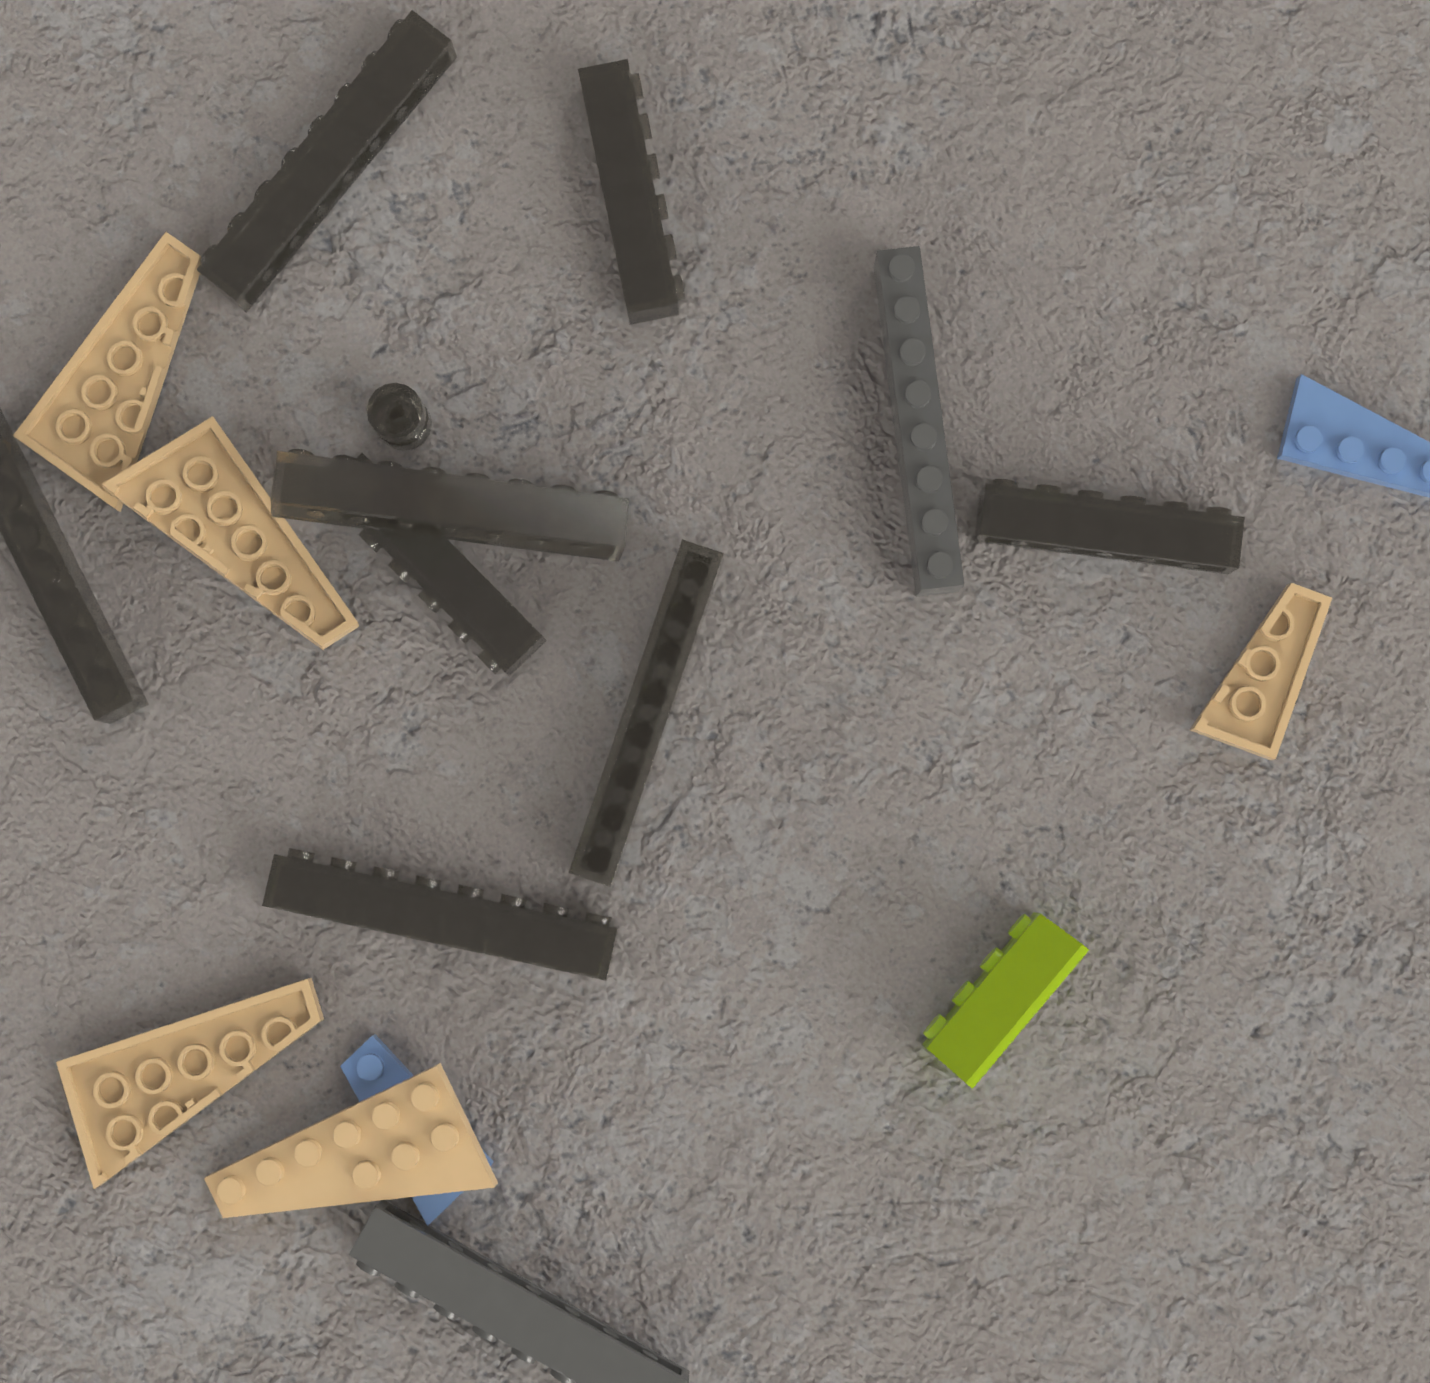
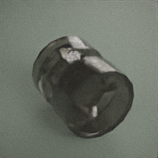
[366,383,432,451]

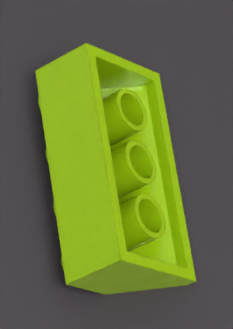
[922,912,1089,1089]

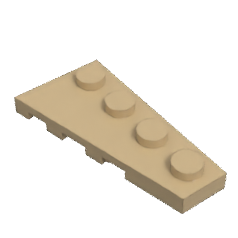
[1190,583,1332,760]

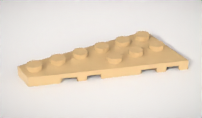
[13,232,204,512]
[101,416,359,650]
[56,978,324,1189]
[204,1063,498,1218]

